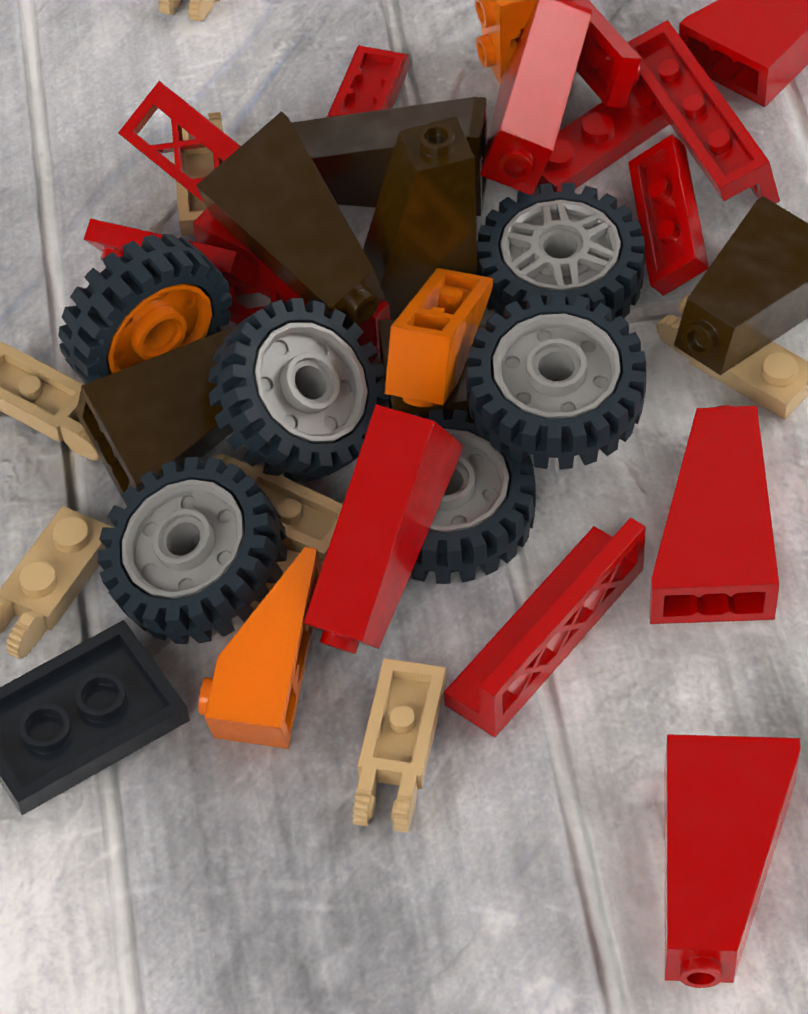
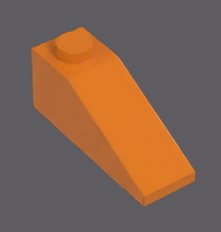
[384,268,494,407]
[198,547,322,749]

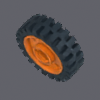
[58,234,232,384]

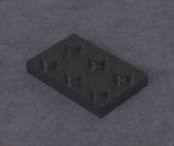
[0,620,190,815]

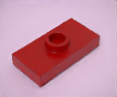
[326,45,409,118]

